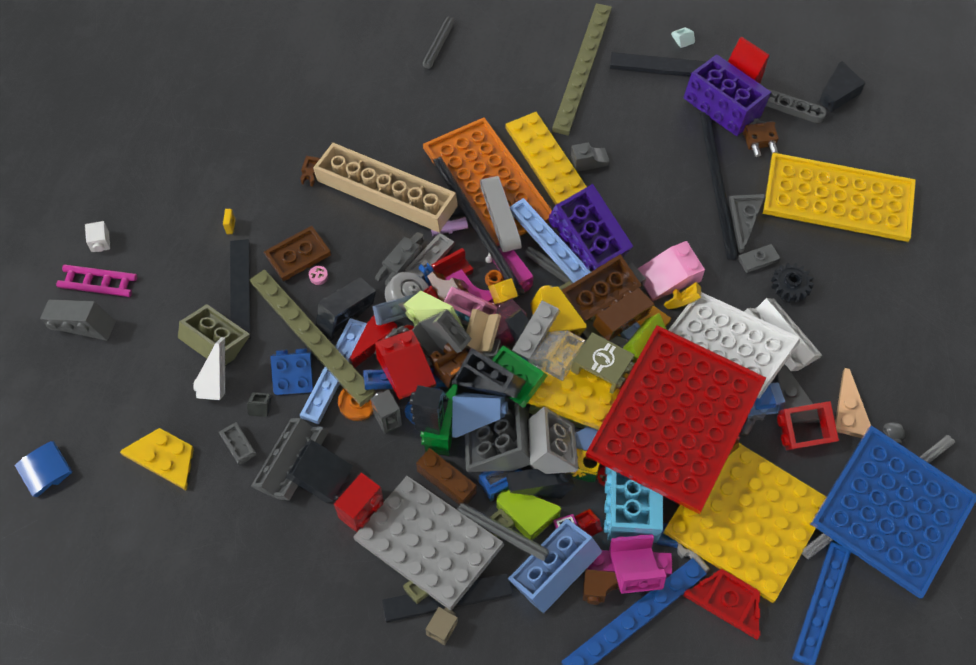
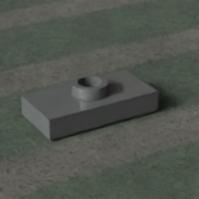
[738,244,780,273]
[219,422,256,465]

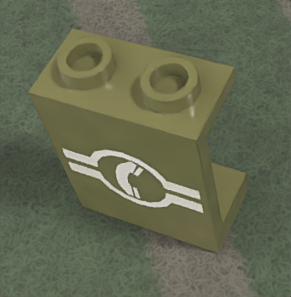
[571,332,635,394]

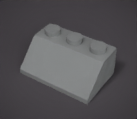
[528,407,578,474]

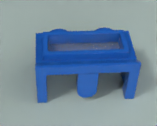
[479,468,522,502]

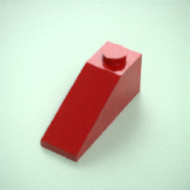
[350,315,398,368]

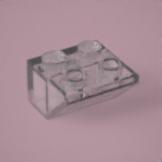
[528,330,585,381]

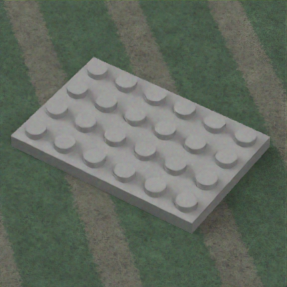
[354,476,504,611]

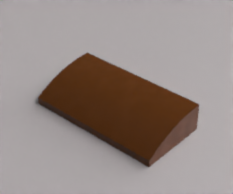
[561,254,642,322]

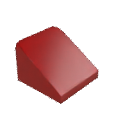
[574,509,602,537]

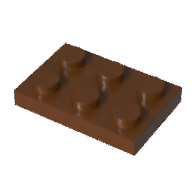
[264,226,331,282]

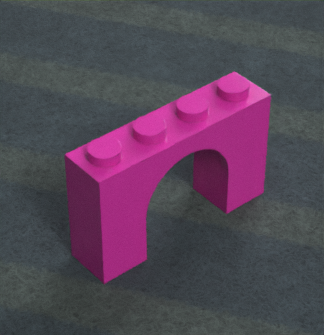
[446,248,533,317]

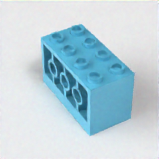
[604,466,663,543]

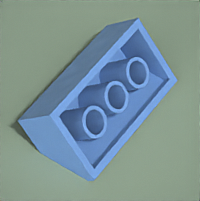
[508,519,602,613]

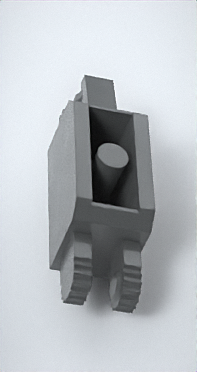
[375,232,424,286]

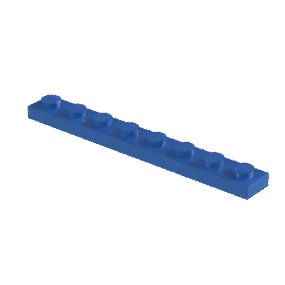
[562,558,707,665]

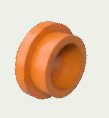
[485,270,504,286]

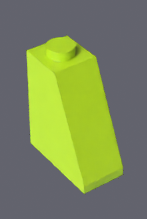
[623,313,667,363]
[496,490,561,540]

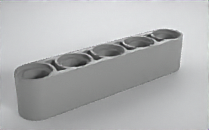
[480,176,522,252]

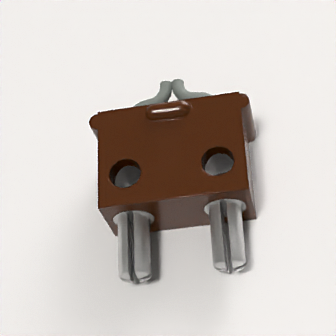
[742,119,779,157]

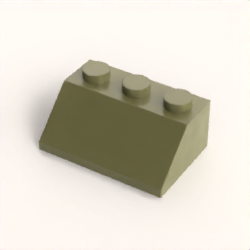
[178,304,250,365]

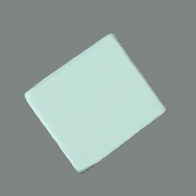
[671,27,695,48]

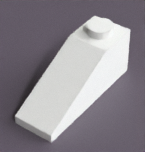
[194,337,225,400]

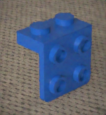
[270,348,313,395]

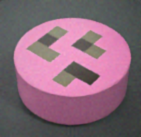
[309,266,328,285]

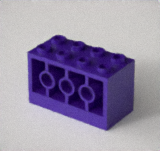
[683,54,771,136]
[549,184,633,272]

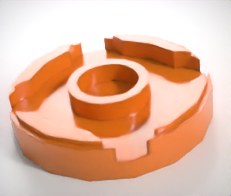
[338,389,373,421]

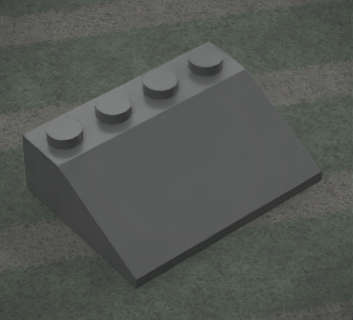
[465,397,530,472]

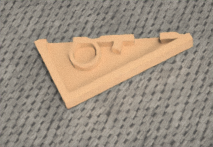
[835,368,871,438]

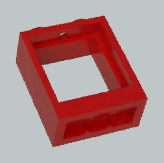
[777,401,839,450]

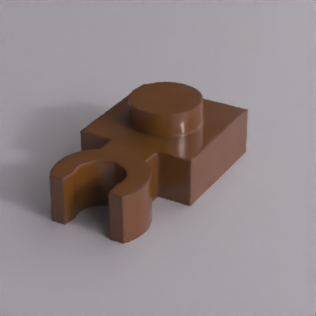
[300,156,320,186]

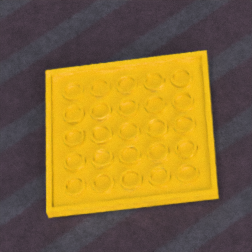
[663,443,826,603]

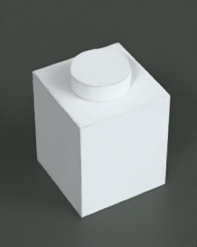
[85,221,110,252]

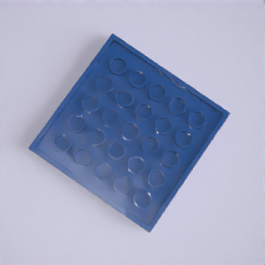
[810,426,976,599]

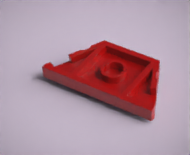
[683,569,760,640]

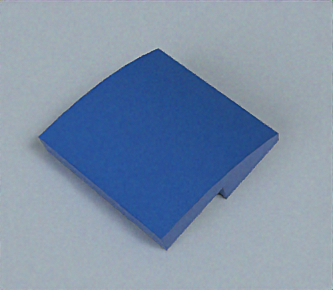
[15,441,72,497]

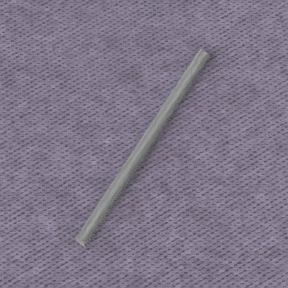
[802,435,955,560]

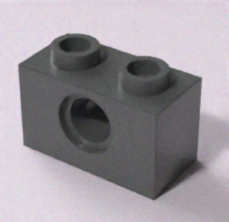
[371,389,402,434]

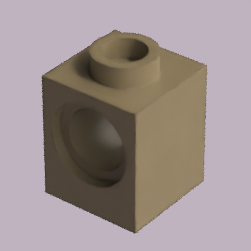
[425,607,458,645]

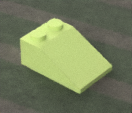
[403,291,464,329]

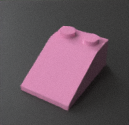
[638,241,705,301]

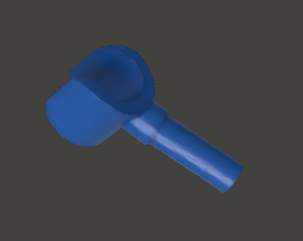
[419,262,434,286]

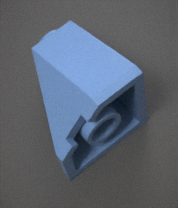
[452,392,508,437]

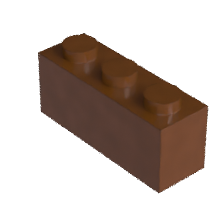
[593,288,654,341]
[416,448,477,506]

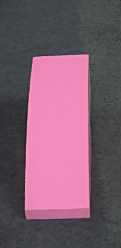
[444,286,500,316]

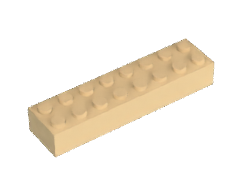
[313,143,458,233]

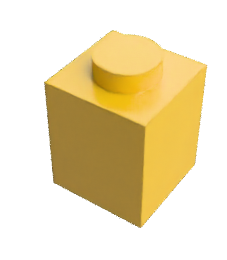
[488,278,518,304]

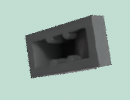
[571,142,610,172]

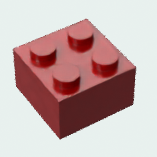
[334,473,384,532]

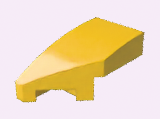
[664,282,701,309]

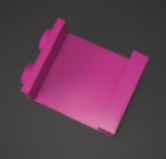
[609,534,666,594]

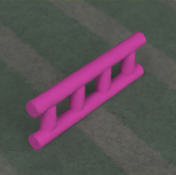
[56,265,137,297]

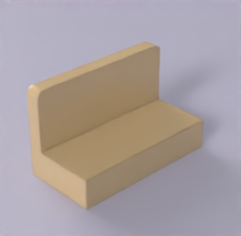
[466,309,501,353]

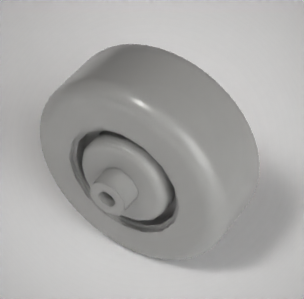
[385,272,429,318]

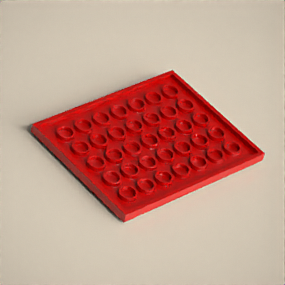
[585,325,766,514]

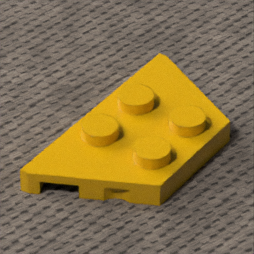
[120,428,194,490]

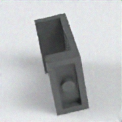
[412,309,472,358]

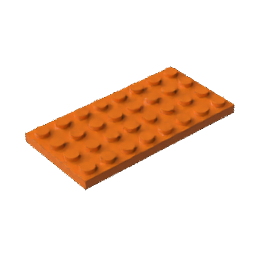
[423,118,552,247]

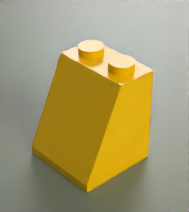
[530,285,587,345]

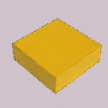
[223,209,236,234]

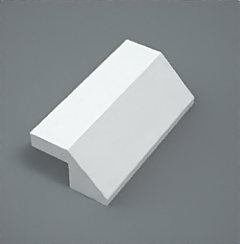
[744,298,822,371]

